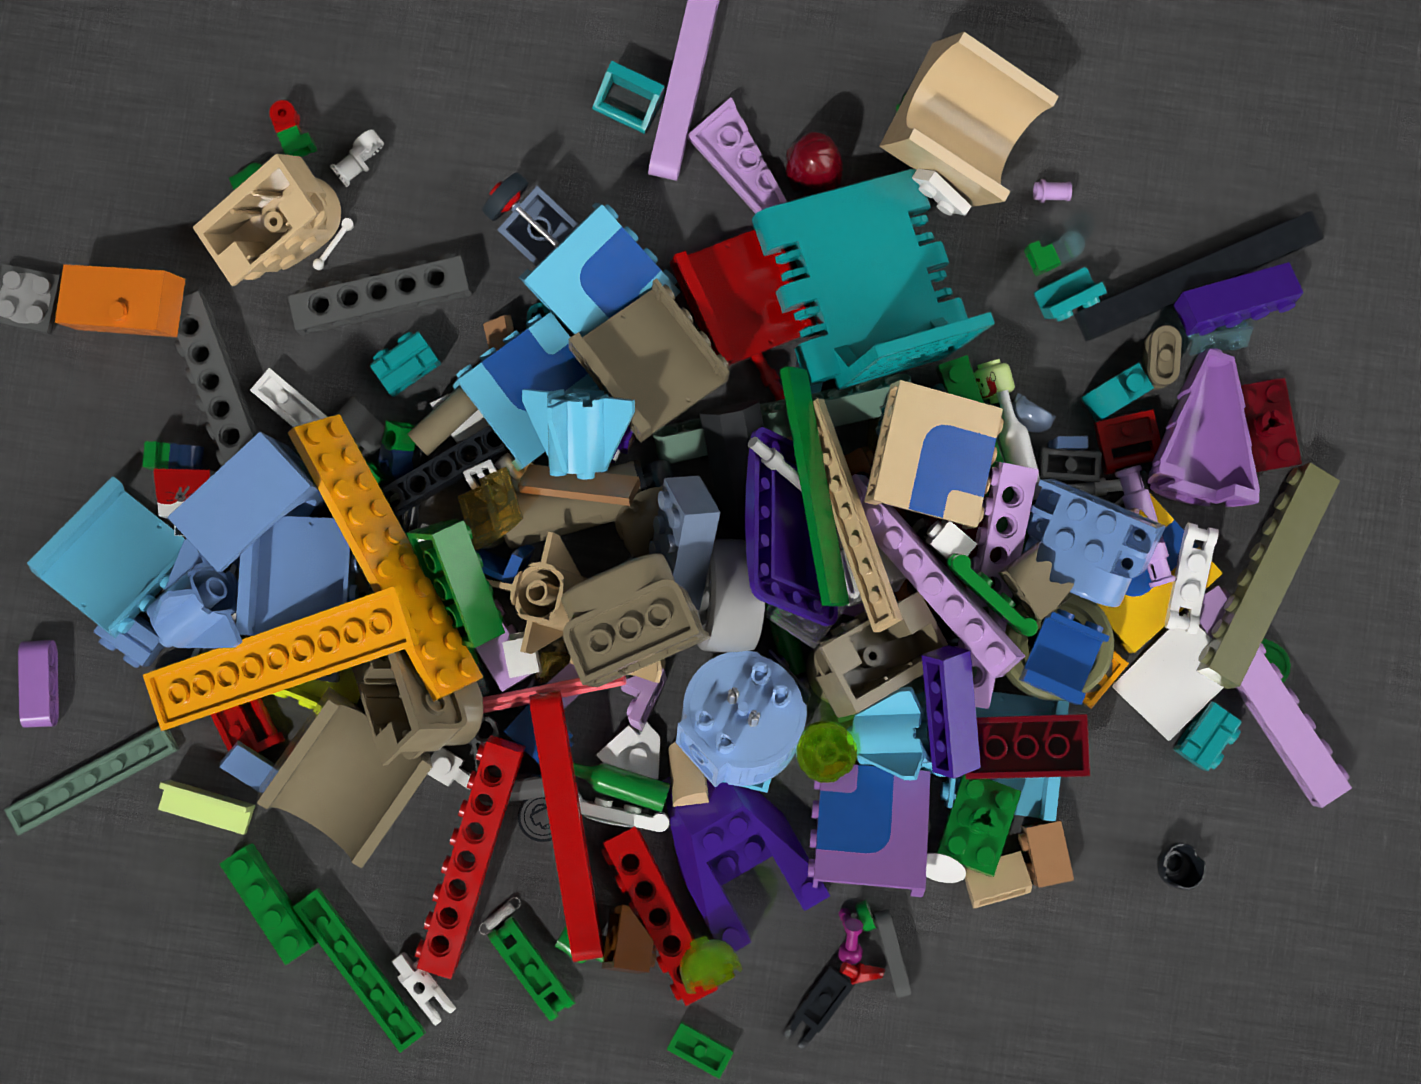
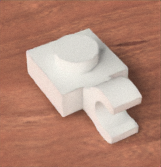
[428,747,471,790]

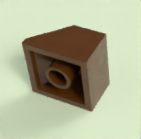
[602,905,657,974]

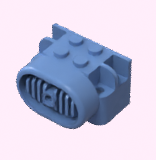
[1021,479,1166,607]

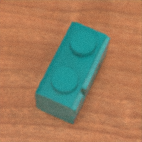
[370,331,442,397]
[1173,701,1242,771]

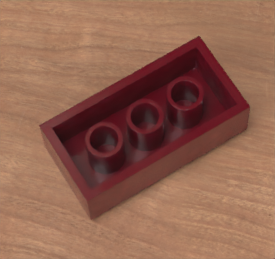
[966,714,1091,779]

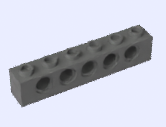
[288,254,472,335]
[175,291,258,466]

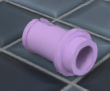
[1033,179,1072,203]

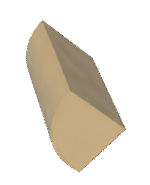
[668,742,709,807]
[964,851,1032,909]

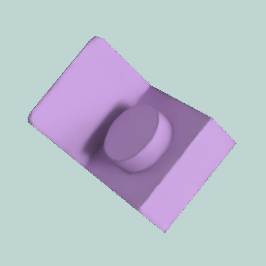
[621,669,667,731]

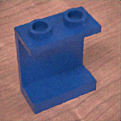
[465,519,535,584]
[1019,609,1110,705]

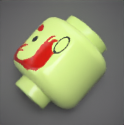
[974,359,1015,404]

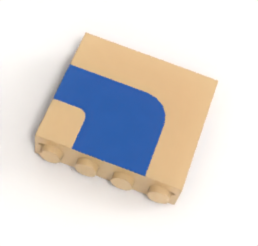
[864,380,1004,529]

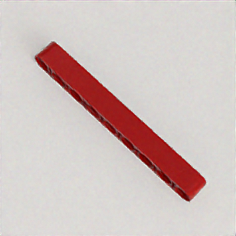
[529,690,604,962]

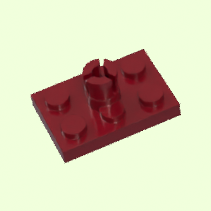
[1241,378,1302,473]

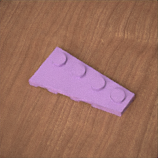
[687,97,787,214]

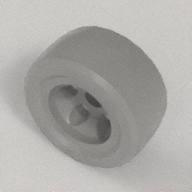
[697,538,765,653]

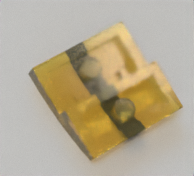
[458,467,523,550]

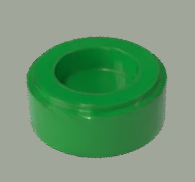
[855,900,877,932]

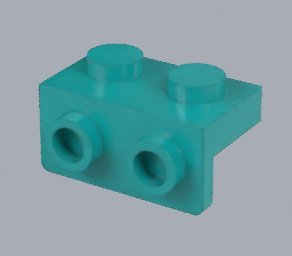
[1033,267,1107,322]

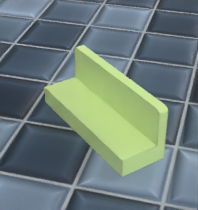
[158,780,255,835]

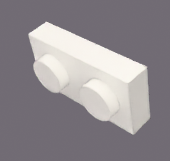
[912,168,971,216]

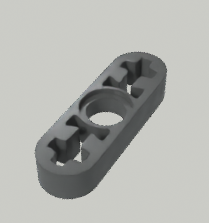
[874,909,911,998]

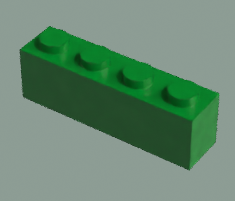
[219,843,318,966]

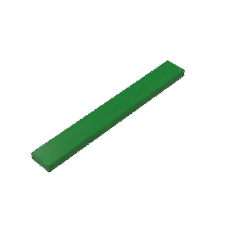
[780,366,850,606]

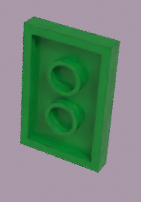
[936,774,1021,877]

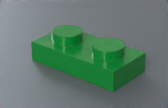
[666,1021,734,1079]

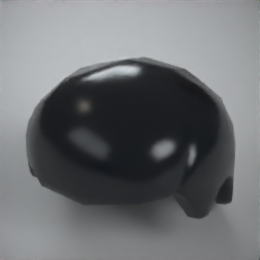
[1157,842,1206,891]

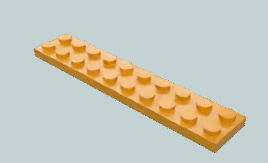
[288,414,483,702]
[143,585,419,731]

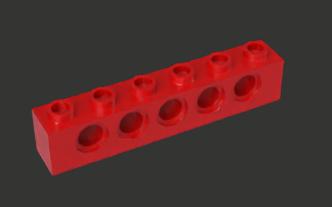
[601,826,718,1006]

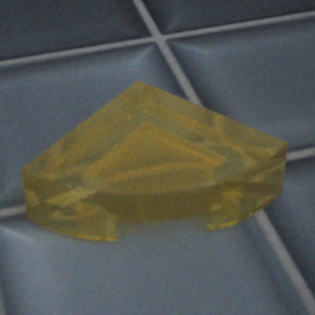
[534,652,571,683]

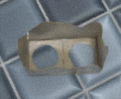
[998,542,1076,620]

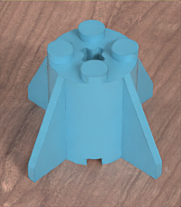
[522,385,635,480]
[847,687,946,780]

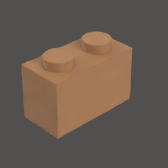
[1018,819,1074,888]

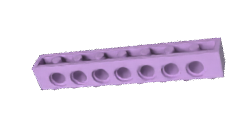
[955,461,1039,709]

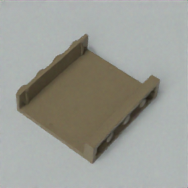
[568,278,730,442]

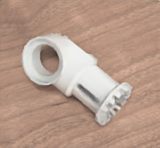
[330,130,384,187]

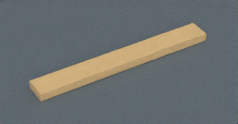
[813,398,903,632]

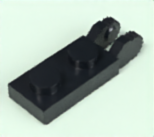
[782,965,855,1050]

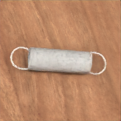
[479,897,520,935]

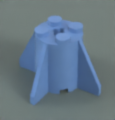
[147,539,243,648]

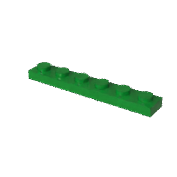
[292,888,426,1053]

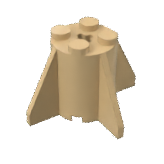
[486,532,587,654]

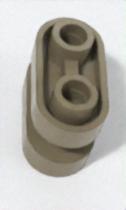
[1142,325,1182,390]

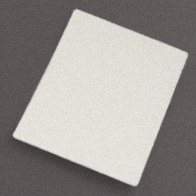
[1112,614,1224,741]

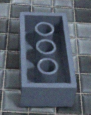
[649,476,720,610]

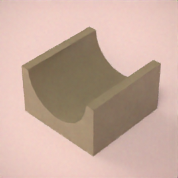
[256,687,433,869]

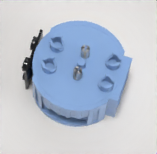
[676,649,811,787]

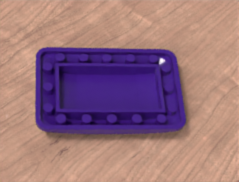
[745,427,838,626]

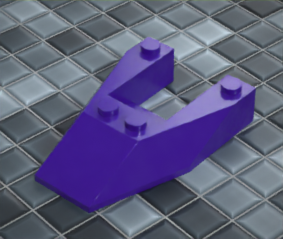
[662,776,830,958]

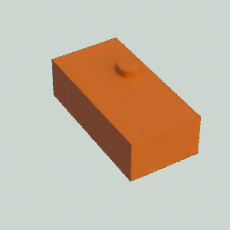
[55,264,186,337]

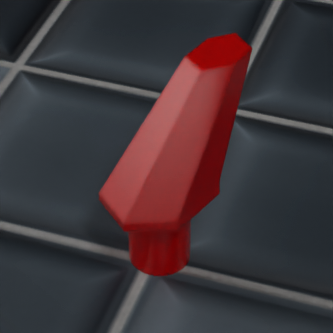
[840,962,885,985]

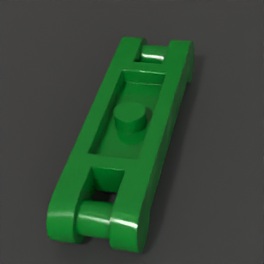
[946,553,1038,636]
[487,916,576,1022]

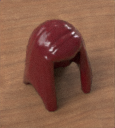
[786,131,843,196]

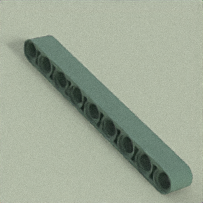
[653,374,912,463]

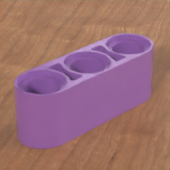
[18,640,59,728]

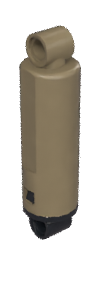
[470,459,675,549]

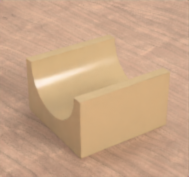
[879,32,1059,207]

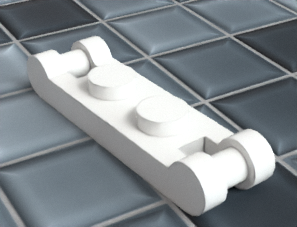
[1165,523,1219,634]
[578,793,669,832]

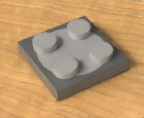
[0,264,62,334]

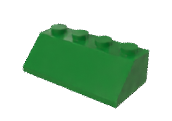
[407,519,505,648]

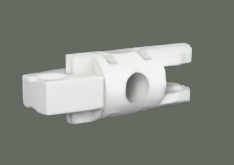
[392,952,456,1026]

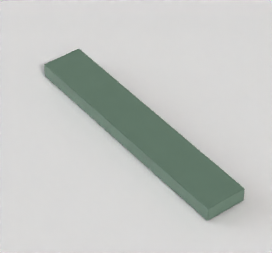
[4,726,180,836]

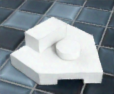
[596,722,661,779]

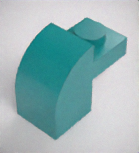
[1081,363,1154,422]

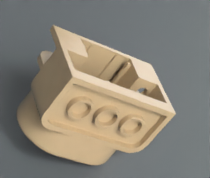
[193,154,341,286]

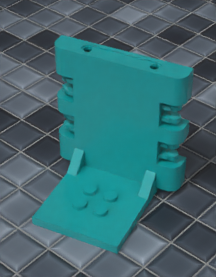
[752,169,995,390]

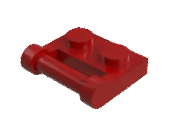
[1094,410,1161,475]
[210,698,285,753]

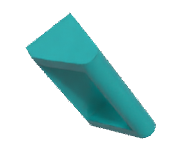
[592,61,665,134]

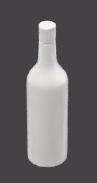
[996,390,1042,500]

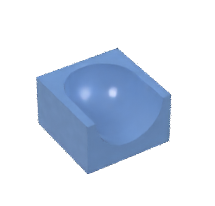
[167,432,327,572]

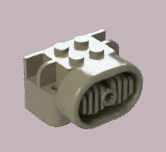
[561,553,710,688]
[806,591,948,718]
[352,649,484,766]

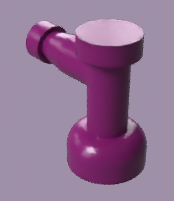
[838,908,863,964]

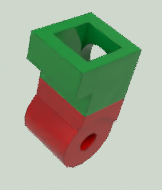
[269,100,318,157]

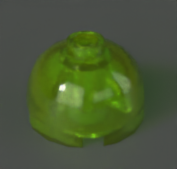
[796,720,857,783]
[679,936,743,994]

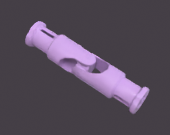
[1115,465,1176,588]

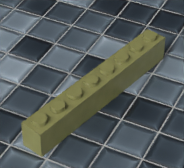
[1196,463,1340,689]

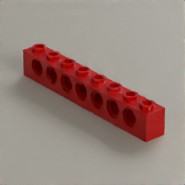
[415,735,526,980]

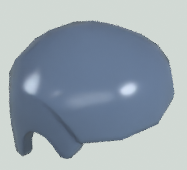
[1012,393,1056,433]

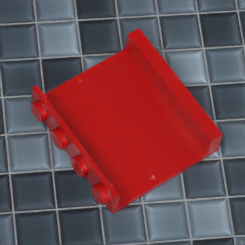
[669,229,816,365]

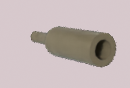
[408,387,478,456]

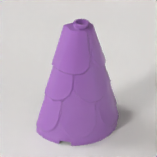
[1148,348,1260,507]

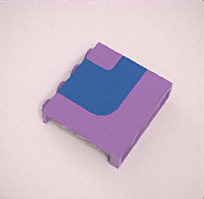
[807,762,931,897]

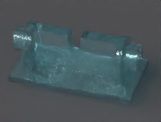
[1187,320,1253,355]

